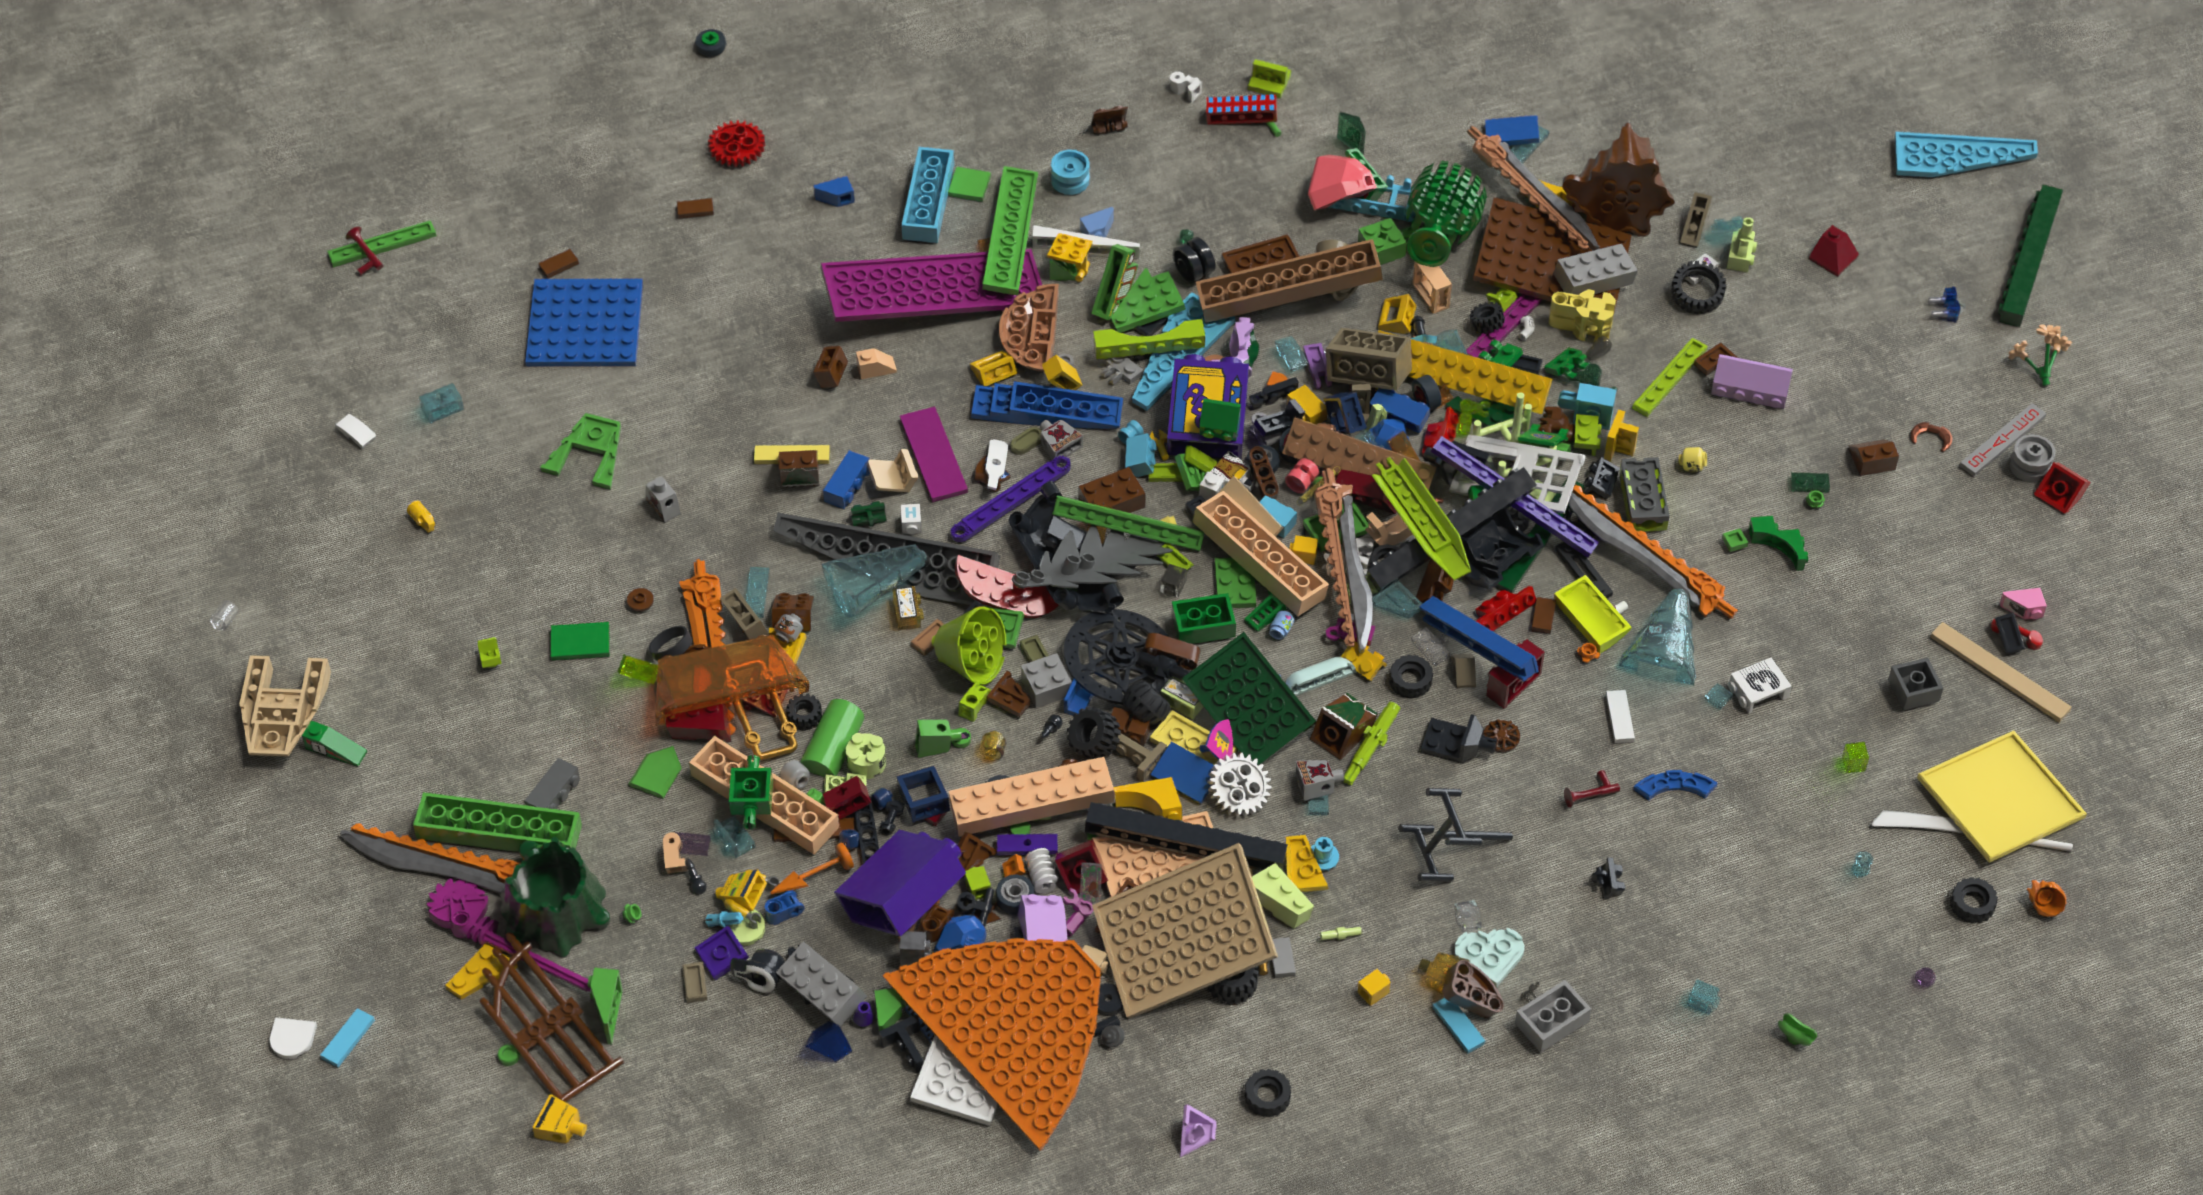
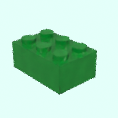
[1171,593,1236,644]

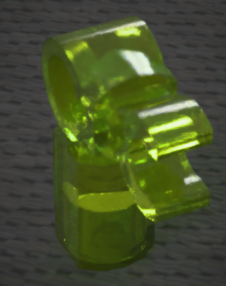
[1457,399,1490,436]

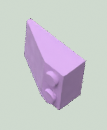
[1018,894,1067,941]

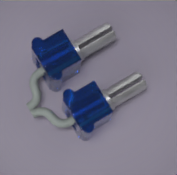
[1928,286,1966,323]

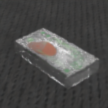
[1080,863,1102,904]

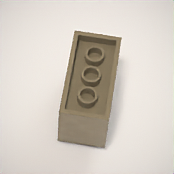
[1326,328,1412,391]

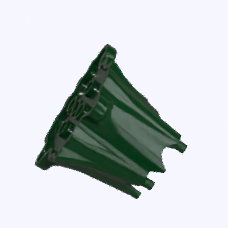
[500,837,610,958]

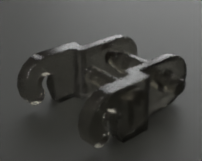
[1520,981,1540,1003]

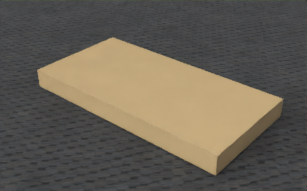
[1216,476,1283,537]

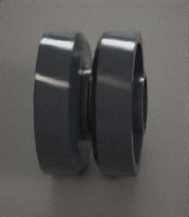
[1172,237,1216,283]

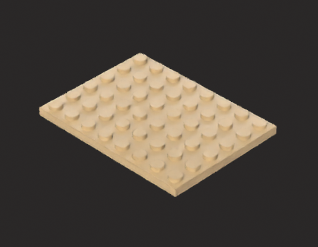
[1092,843,1278,1019]

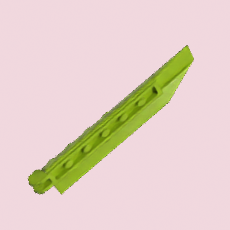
[1372,457,1471,581]

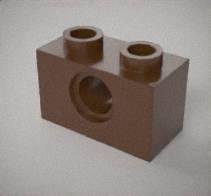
[813,346,848,388]

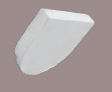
[270,1018,317,1059]

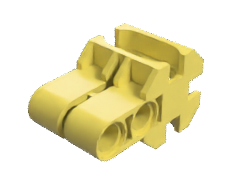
[1549,289,1616,344]

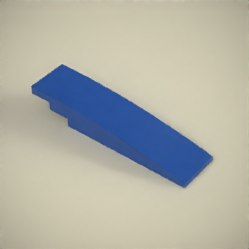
[971,381,1123,429]

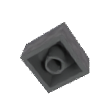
[1888,658,1943,710]

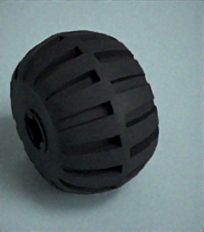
[1123,681,1170,728]

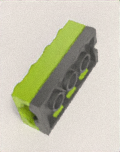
[1619,457,1670,531]

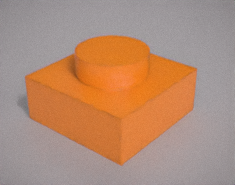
[1002,854,1025,877]

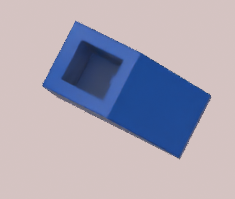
[813,176,855,207]

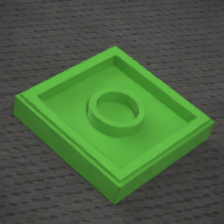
[948,167,991,202]

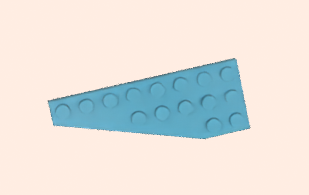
[1895,132,2038,177]
[1132,292,1235,411]

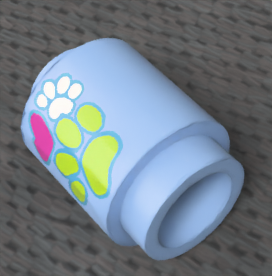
[1269,611,1295,640]

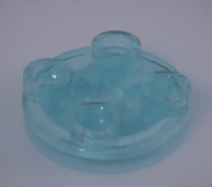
[1711,216,1744,233]

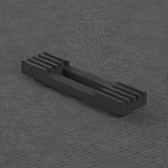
[1555,542,1613,599]

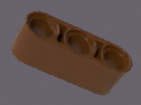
[1249,446,1279,500]
[1143,633,1201,670]

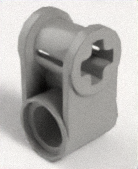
[1250,412,1282,446]

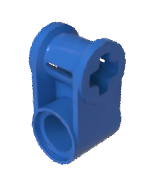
[765,890,805,925]

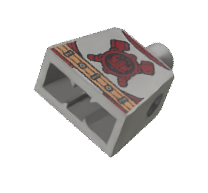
[1040,420,1083,460]
[646,477,681,523]
[1295,760,1344,800]

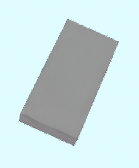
[1272,937,1296,978]

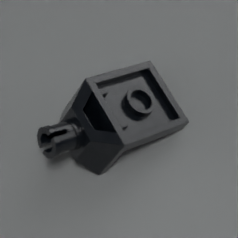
[1423,441,1496,485]
[1420,714,1497,764]

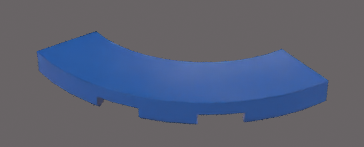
[1633,770,1718,801]

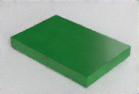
[551,622,610,661]

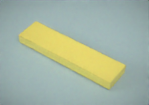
[754,445,830,464]

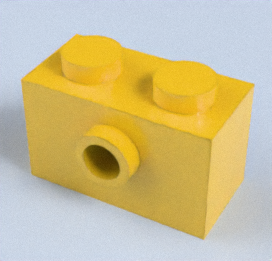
[1042,355,1083,390]

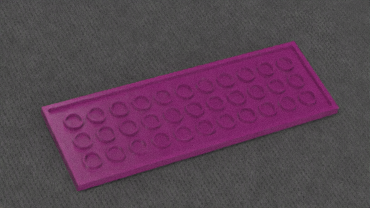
[820,249,1042,322]

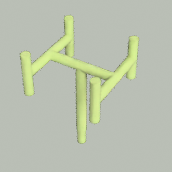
[1473,393,1557,478]

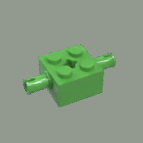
[1358,218,1414,265]

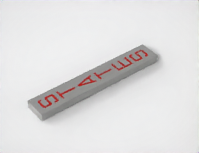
[1960,403,2046,477]

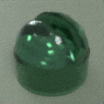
[1179,229,1194,244]

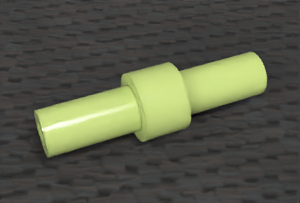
[1320,927,1362,940]

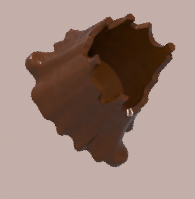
[1562,123,1675,237]

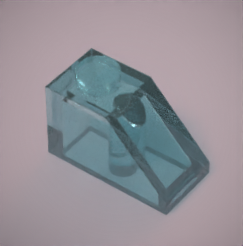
[1433,329,1468,355]

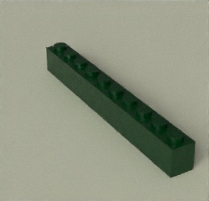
[1997,184,2063,328]

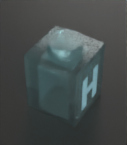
[1687,979,1721,1015]

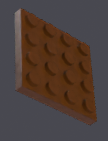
[1221,234,1300,274]

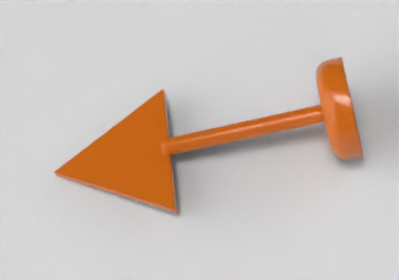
[770,842,854,894]

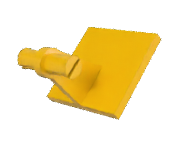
[1047,233,1093,282]

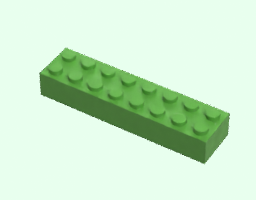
[413,792,582,852]

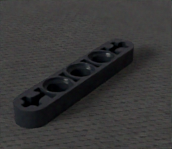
[855,795,879,864]

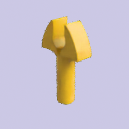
[1150,430,1169,461]

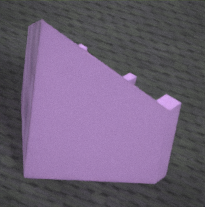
[1180,1104,1216,1157]

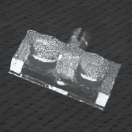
[1411,627,1451,666]

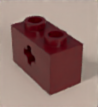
[823,776,871,820]

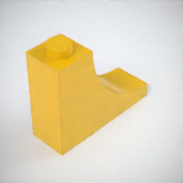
[1113,777,1183,821]

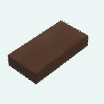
[677,198,714,219]
[538,249,579,279]
[1532,597,1556,634]

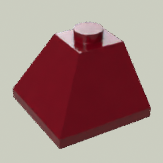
[1809,225,1859,277]

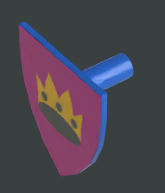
[1200,719,1233,760]

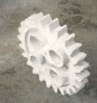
[1207,753,1272,817]

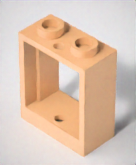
[1413,262,1452,314]

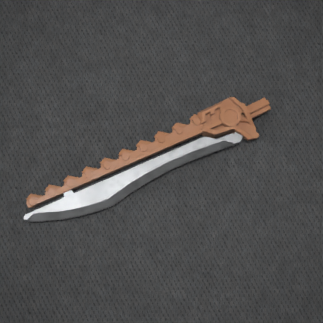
[1467,126,1600,251]
[1314,468,1373,654]

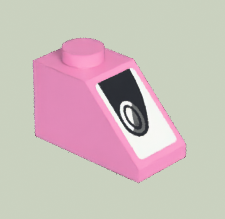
[1999,588,2047,620]

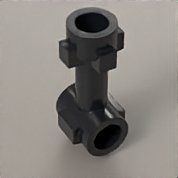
[880,799,904,835]

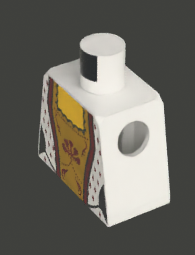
[1210,451,1255,492]

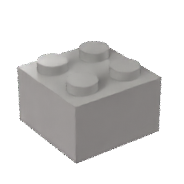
[1021,653,1072,708]

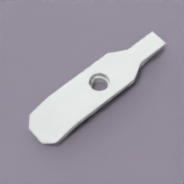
[985,439,1008,490]

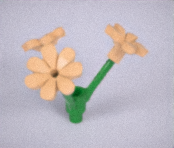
[2008,324,2072,386]

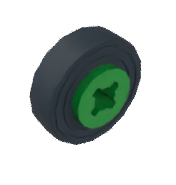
[695,29,726,56]

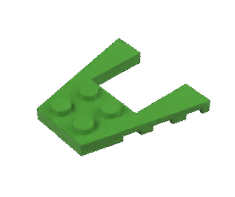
[540,413,621,490]

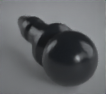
[1041,715,1063,738]
[686,858,707,895]

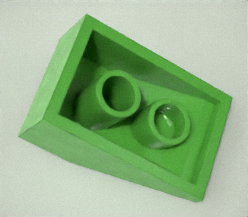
[588,968,623,1045]

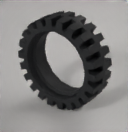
[1671,260,1726,314]

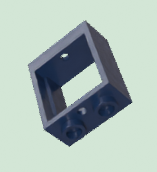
[1323,392,1367,434]
[896,766,950,822]

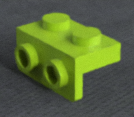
[1574,414,1601,456]

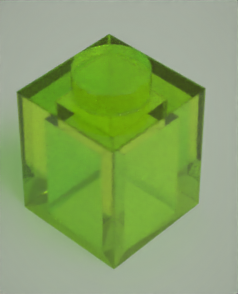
[1842,742,1869,773]

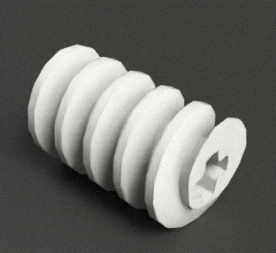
[1025,848,1058,894]

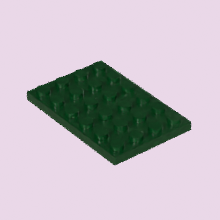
[1182,632,1317,766]

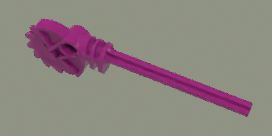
[427,879,591,992]

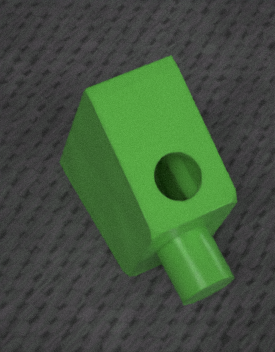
[915,720,962,758]

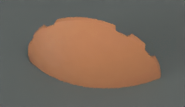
[999,284,1059,372]

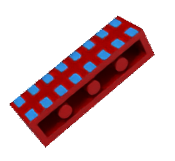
[1206,95,1277,125]

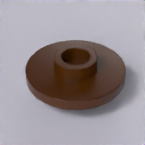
[627,588,654,611]

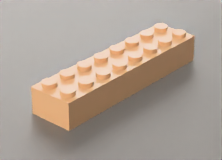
[1193,491,1329,616]
[689,736,839,855]
[949,757,1114,837]

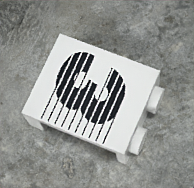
[1728,658,1792,714]

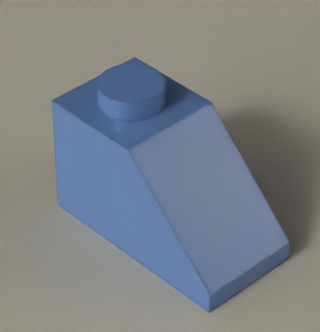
[1080,207,1114,238]

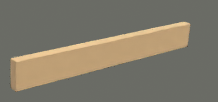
[1931,622,2072,723]

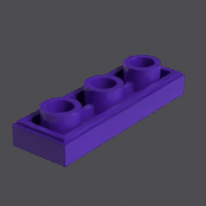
[997,834,1058,855]

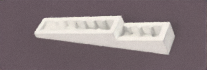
[1033,225,1140,259]

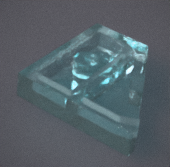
[1372,581,1422,619]

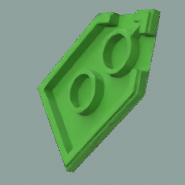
[628,746,682,799]

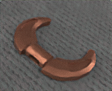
[1911,422,1952,452]

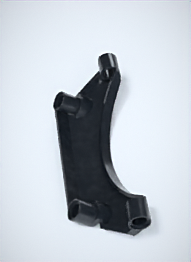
[1008,481,1124,614]

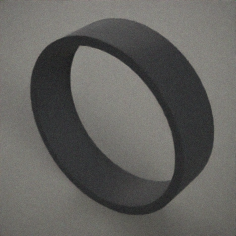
[649,626,692,662]

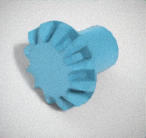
[1311,837,1339,871]

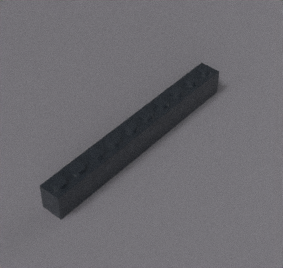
[1366,467,1537,593]
[1085,802,1288,871]

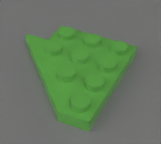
[1111,268,1186,333]

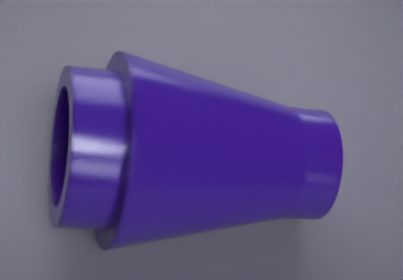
[853,1002,873,1027]

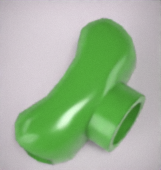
[1778,1013,1817,1047]

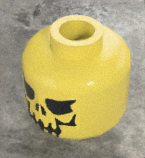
[1679,447,1707,472]

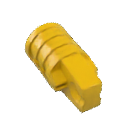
[407,501,435,533]

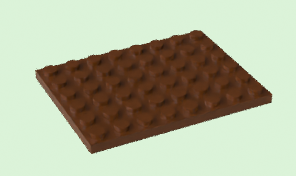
[1473,197,1632,313]

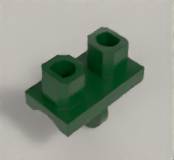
[850,501,887,527]

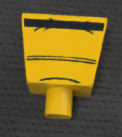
[532,1095,587,1144]

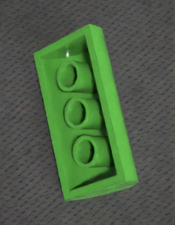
[800,699,865,777]

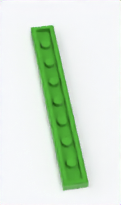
[1053,495,1205,551]

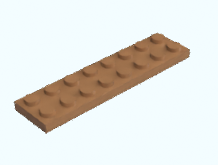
[1283,417,1437,491]

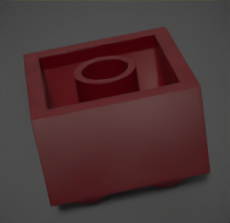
[1055,839,1108,894]

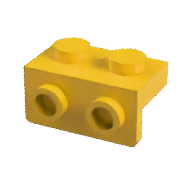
[1341,641,1387,681]

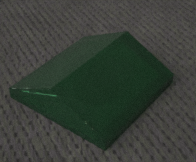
[1337,112,1366,155]

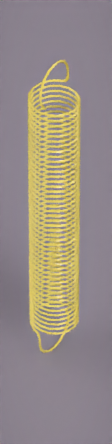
[1297,466,1341,505]

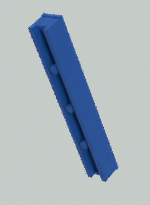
[1419,596,1539,682]

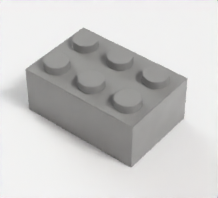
[1515,980,1591,1053]

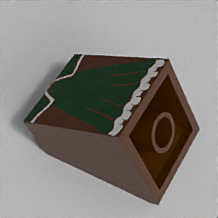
[779,450,819,487]
[1310,693,1378,760]

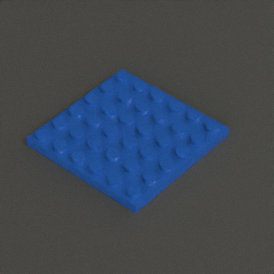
[525,279,643,367]

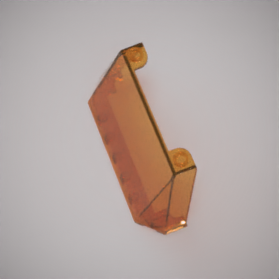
[655,635,810,726]

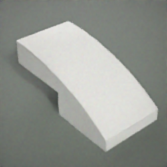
[335,414,376,449]

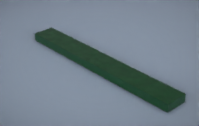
[1495,479,1584,593]

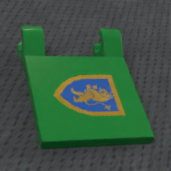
[1518,424,1569,446]

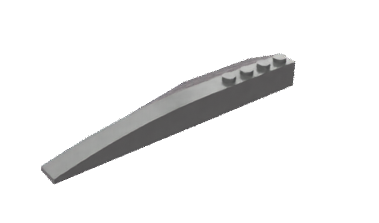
[774,513,1000,607]

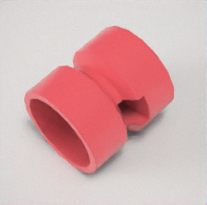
[1285,458,1319,494]

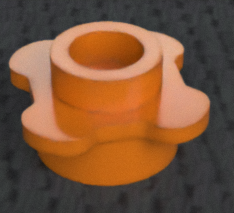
[1577,643,1600,663]

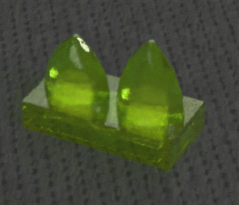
[617,654,660,684]

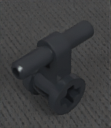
[957,888,994,927]

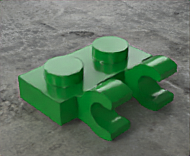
[1478,340,1523,367]
[1544,347,1589,379]

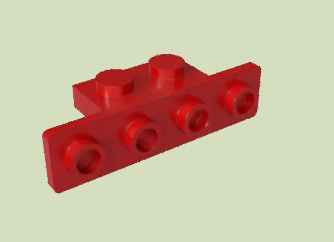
[1422,407,1459,455]
[1475,586,1537,631]

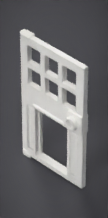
[1449,434,1585,514]

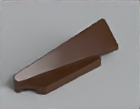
[1413,559,1454,606]

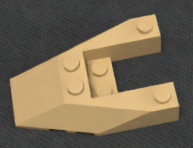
[240,655,331,757]

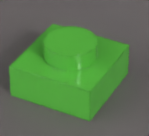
[1722,528,1748,552]

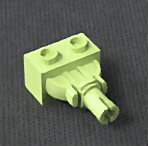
[1727,217,1757,272]

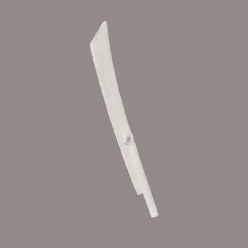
[1871,810,2073,852]

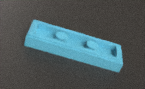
[1432,998,1485,1054]
[320,1008,375,1067]

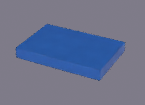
[1485,115,1540,146]
[1151,741,1214,804]

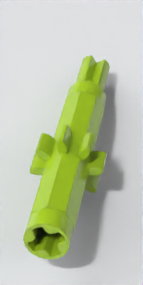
[1343,701,1401,786]

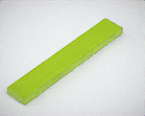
[1632,338,1708,417]

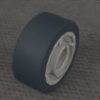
[996,874,1034,915]

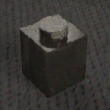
[1160,564,1187,598]

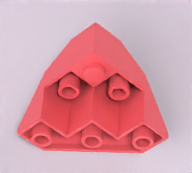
[1308,155,1377,210]

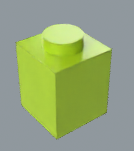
[965,866,991,900]

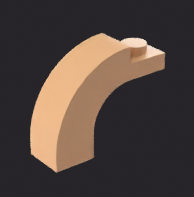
[1365,512,1413,545]

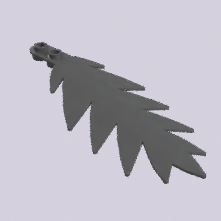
[1012,525,1173,588]

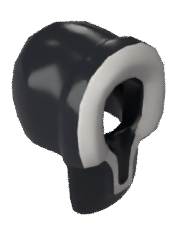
[730,948,785,993]

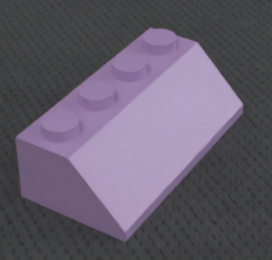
[1711,354,1793,409]

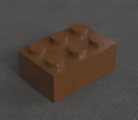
[1078,467,1146,513]

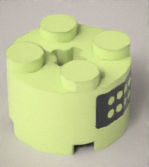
[846,733,886,779]

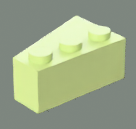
[1252,863,1314,928]

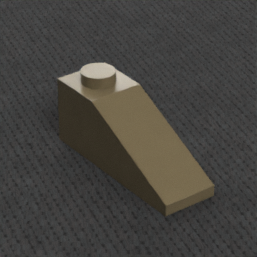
[1680,192,1712,248]
[720,588,769,645]

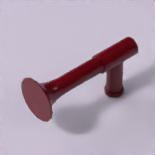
[345,226,383,275]
[1564,770,1620,808]

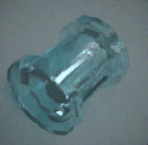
[1852,851,1873,877]

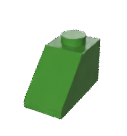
[875,988,906,1031]

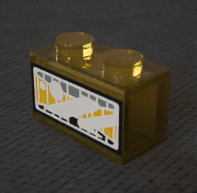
[892,586,924,631]

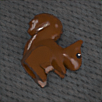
[1538,407,1575,442]

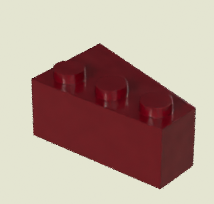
[1336,469,1397,514]
[665,697,731,742]

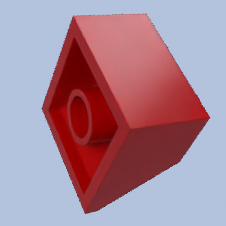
[2034,462,2091,514]

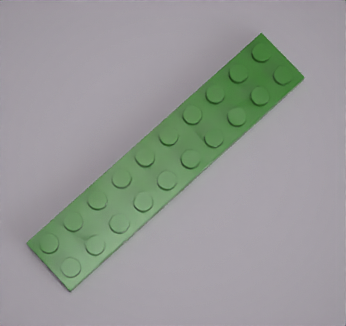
[982,166,1038,295]

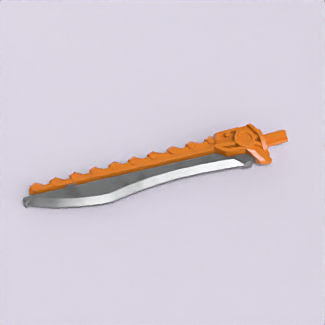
[1560,485,1738,618]
[340,823,521,893]

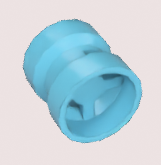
[1118,420,1144,445]

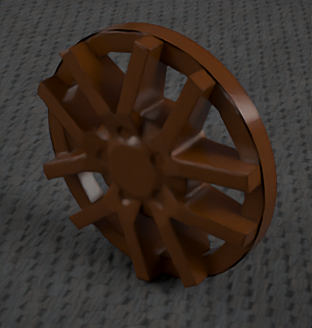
[1483,719,1520,752]

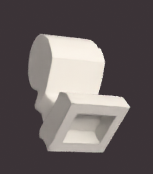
[1170,72,1202,103]

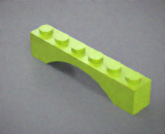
[1093,319,1205,359]

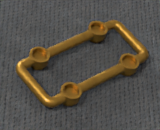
[722,660,798,760]

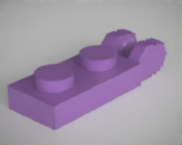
[1303,343,1332,389]

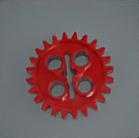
[708,120,766,167]

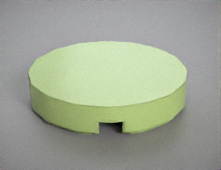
[729,909,765,946]

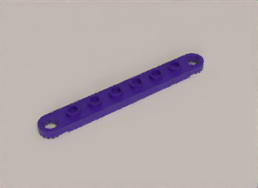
[951,455,1071,542]

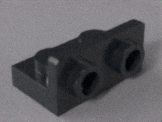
[1583,457,1620,499]

